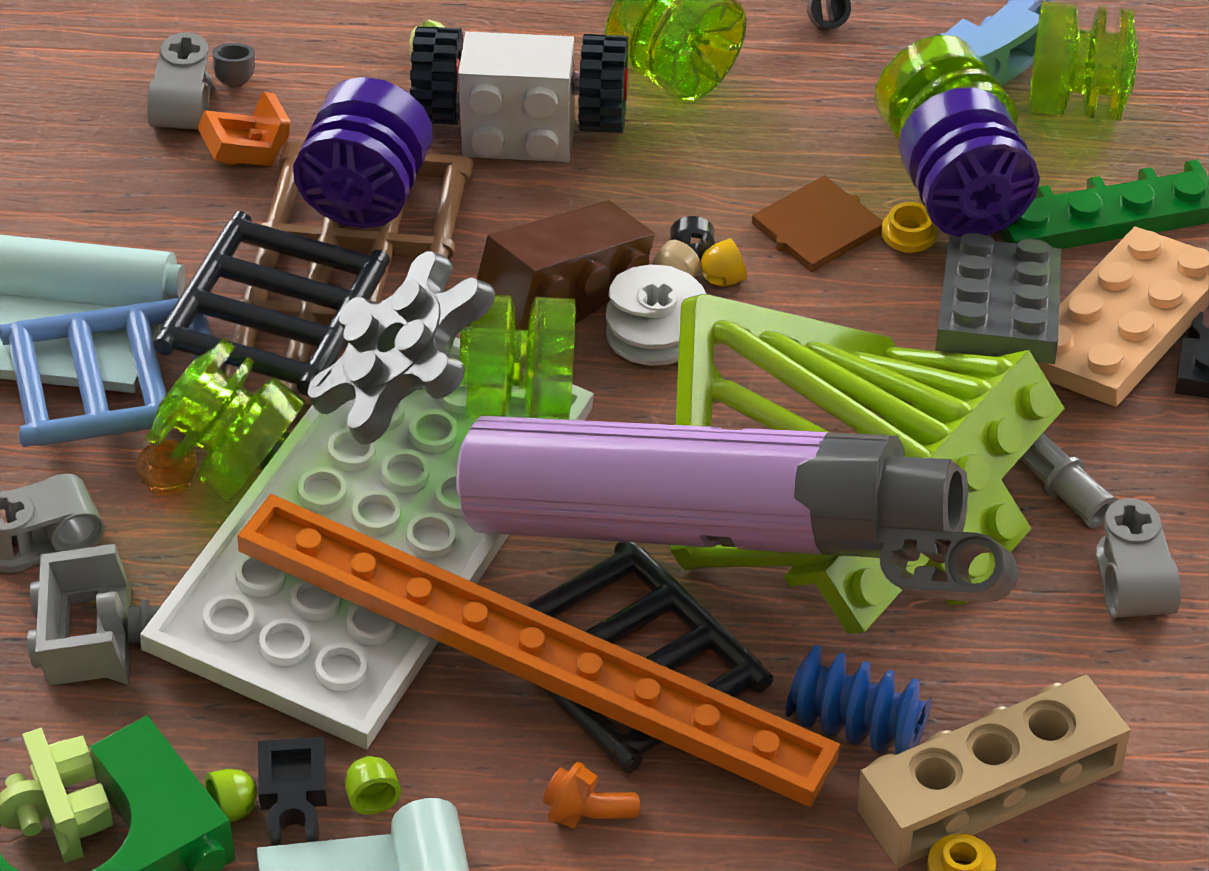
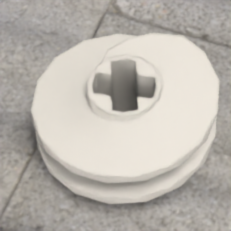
[606,264,706,366]

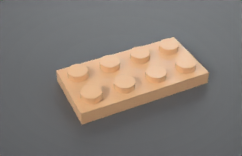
[1037,227,1209,407]

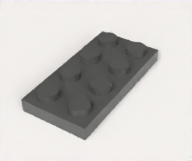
[935,233,1062,364]

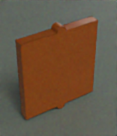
[752,175,883,272]

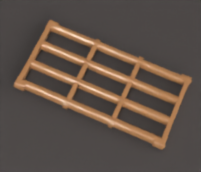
[222,142,474,419]

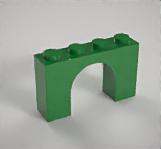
[0,715,236,871]

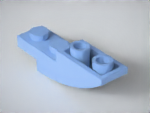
[897,0,1054,117]

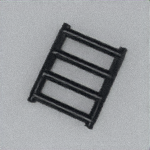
[153,211,390,397]
[526,542,774,773]

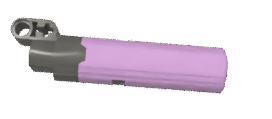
[456,416,1019,602]

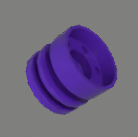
[293,77,433,229]
[898,87,1040,237]

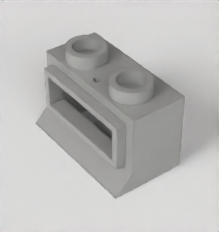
[27,544,132,686]

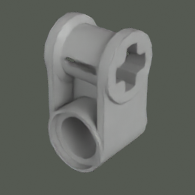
[147,32,212,130]
[0,473,105,573]
[1095,498,1181,618]

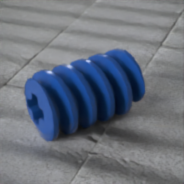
[785,644,932,755]

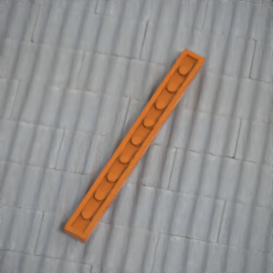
[237,493,840,807]

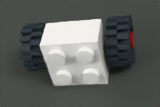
[410,26,629,162]

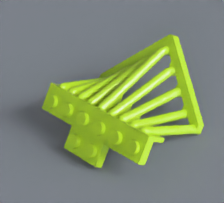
[670,294,1065,634]

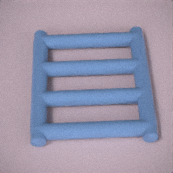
[0,298,241,447]

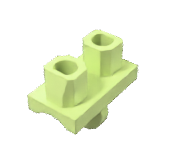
[0,727,114,863]

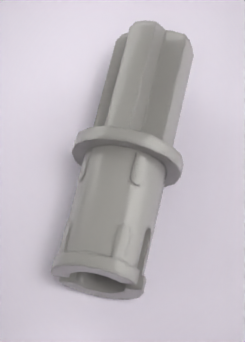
[1019,433,1117,528]

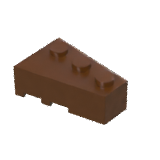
[464,200,656,362]

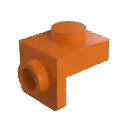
[197,92,290,167]

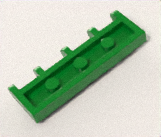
[1000,159,1209,249]

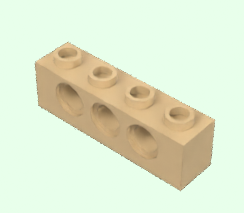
[857,674,1131,868]

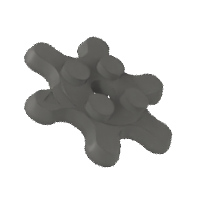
[308,251,495,445]

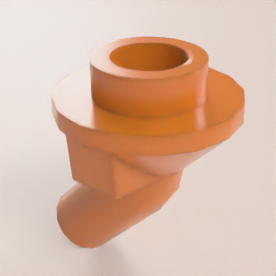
[543,761,640,829]

